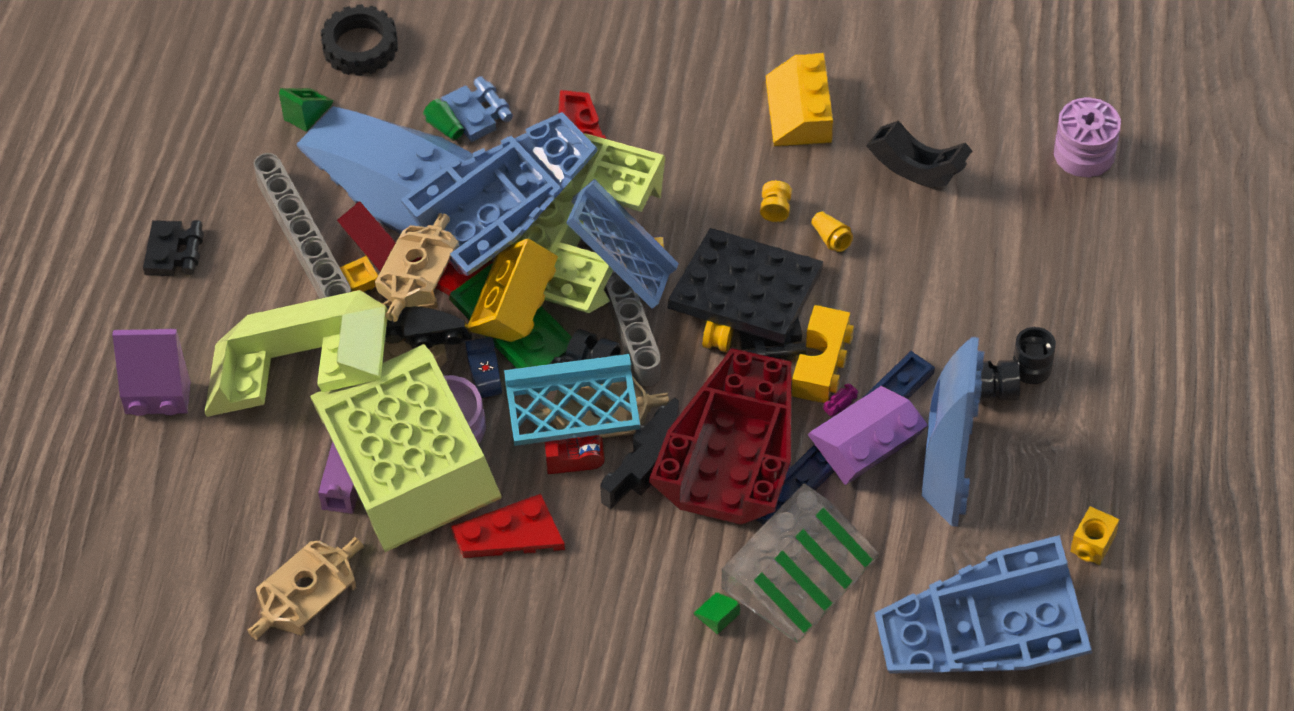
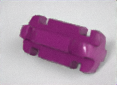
[823,383,859,417]

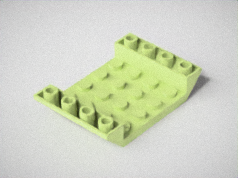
[310,344,502,552]

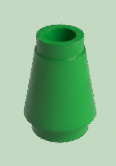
[423,98,465,141]

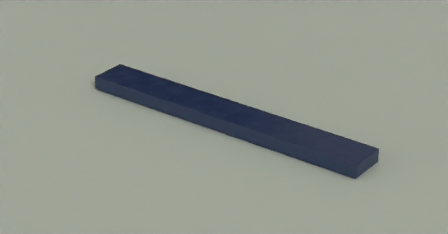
[755,351,935,532]

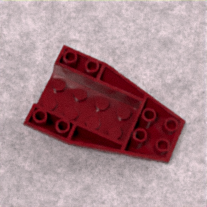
[650,348,792,525]

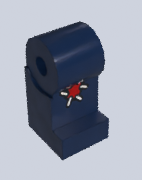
[465,337,502,398]

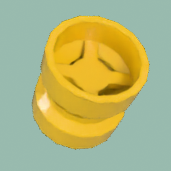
[760,180,792,222]

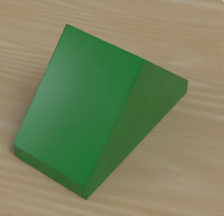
[279,88,334,132]

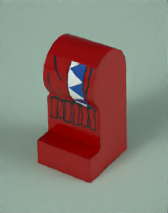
[545,435,605,474]

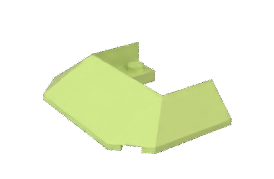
[511,133,665,313]
[204,290,388,417]

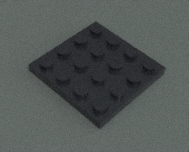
[667,228,823,343]

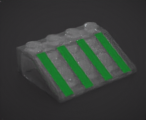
[722,483,879,644]

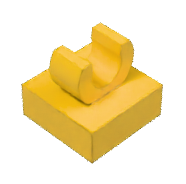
[340,256,378,292]

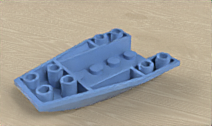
[921,337,984,527]

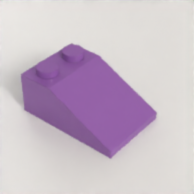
[112,329,191,416]

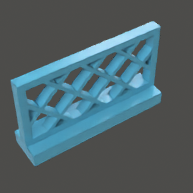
[504,354,640,446]

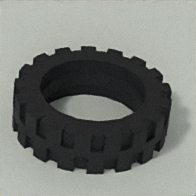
[321,4,398,76]

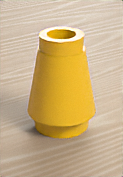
[811,212,853,252]

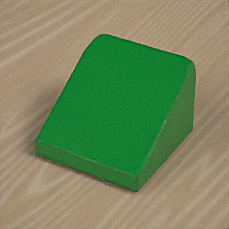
[694,592,740,635]

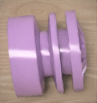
[1054,97,1121,177]

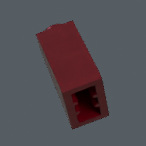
[337,201,396,272]

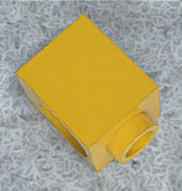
[1070,506,1120,565]

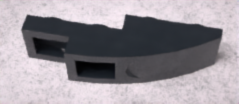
[385,306,472,349]
[600,398,679,510]

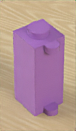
[318,441,358,514]

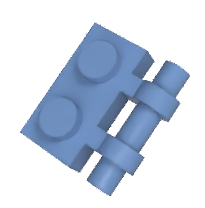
[441,76,513,142]

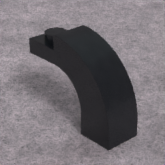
[866,120,973,187]

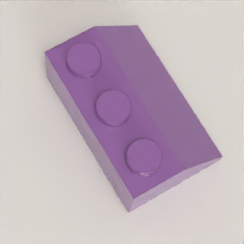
[808,386,928,485]

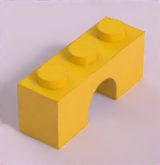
[792,305,854,403]

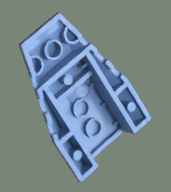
[297,106,474,234]
[400,112,598,276]
[875,535,1092,673]

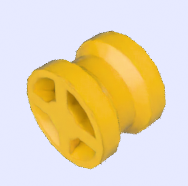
[702,321,733,353]

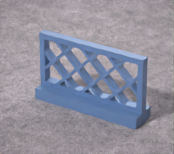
[566,179,679,308]

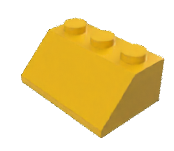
[766,53,833,146]
[468,238,558,342]

